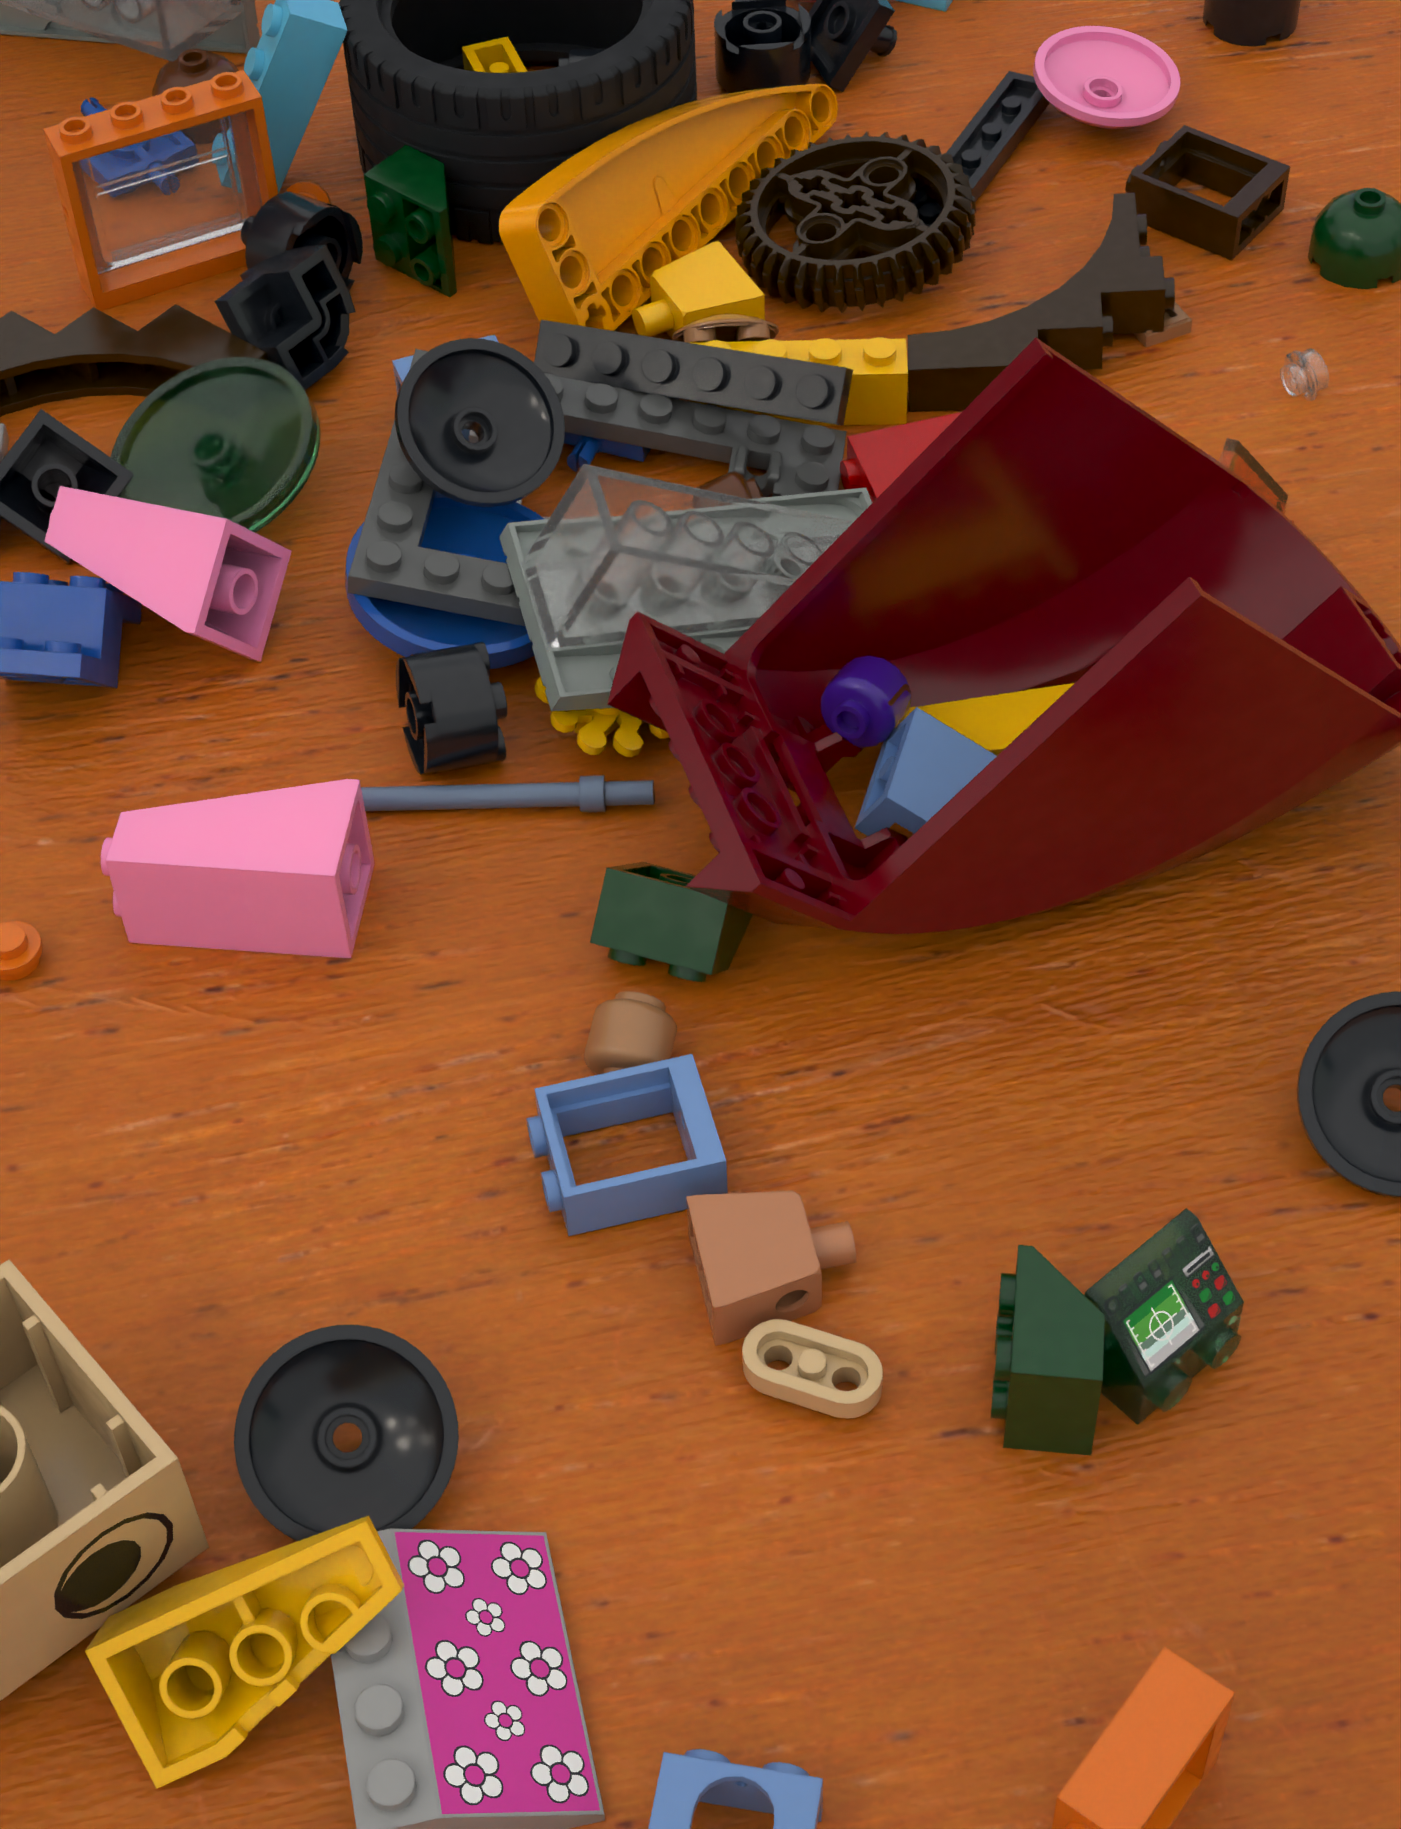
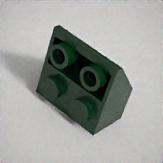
[363,145,457,297]
[991,1245,1105,1456]

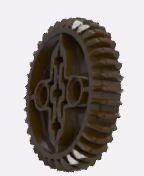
[735,132,976,313]

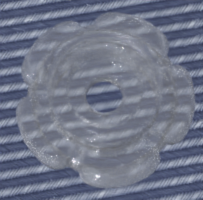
[1280,348,1329,401]

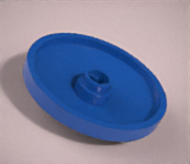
[345,491,544,669]

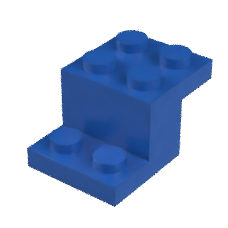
[0,572,142,688]

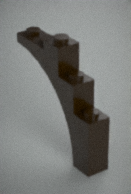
[908,193,1175,412]
[0,304,274,422]

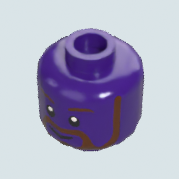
[821,655,911,748]

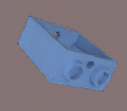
[526,1054,728,1236]

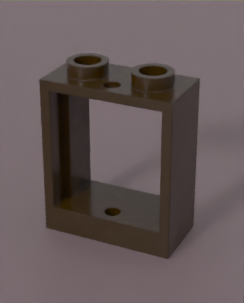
[1125,125,1290,260]

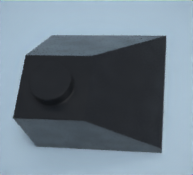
[0,409,134,564]

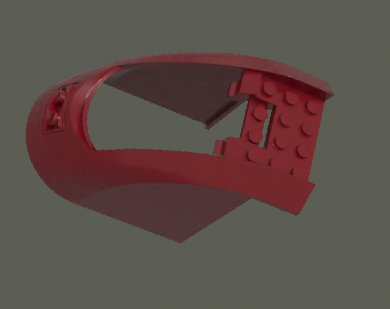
[607,337,1401,934]

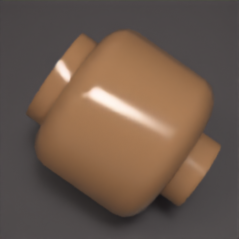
[584,991,677,1075]

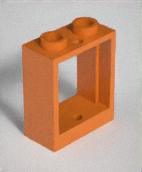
[1052,1647,1235,1829]

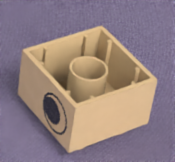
[0,1259,209,1701]

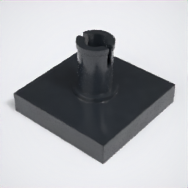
[809,0,897,92]

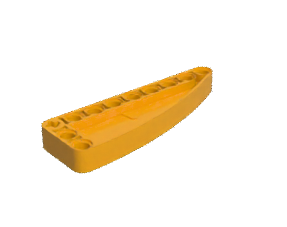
[499,84,838,331]

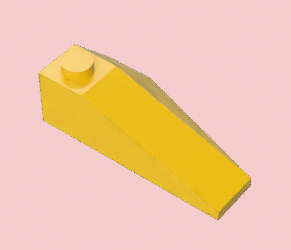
[85,1515,404,1789]

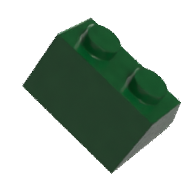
[590,862,753,982]

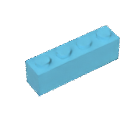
[210,0,348,194]

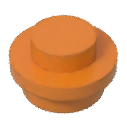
[0,921,43,981]

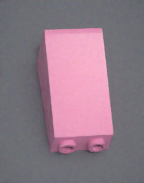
[44,486,292,662]
[101,779,375,959]

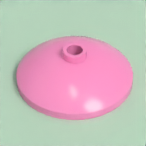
[1033,26,1180,129]

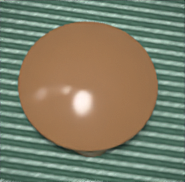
[672,314,779,343]

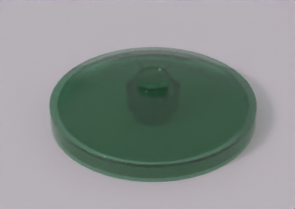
[111,357,321,532]

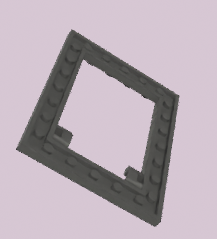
[347,349,847,626]

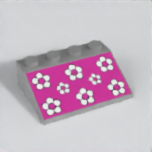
[331,1528,605,1829]

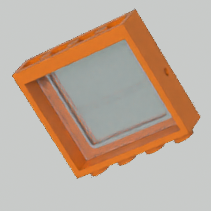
[43,70,278,311]

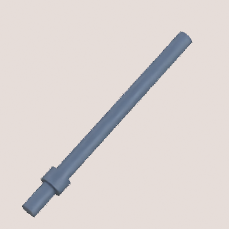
[361,775,655,812]

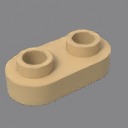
[742,1319,883,1419]

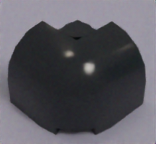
[215,245,356,394]

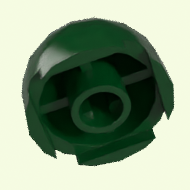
[1308,188,1401,289]

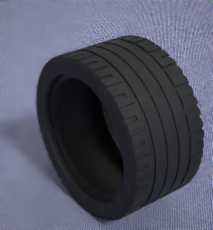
[339,0,697,245]

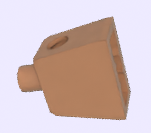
[686,1191,856,1346]

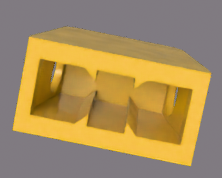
[632,240,765,339]

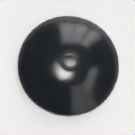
[395,338,565,507]
[1297,991,1401,1197]
[234,1325,459,1541]

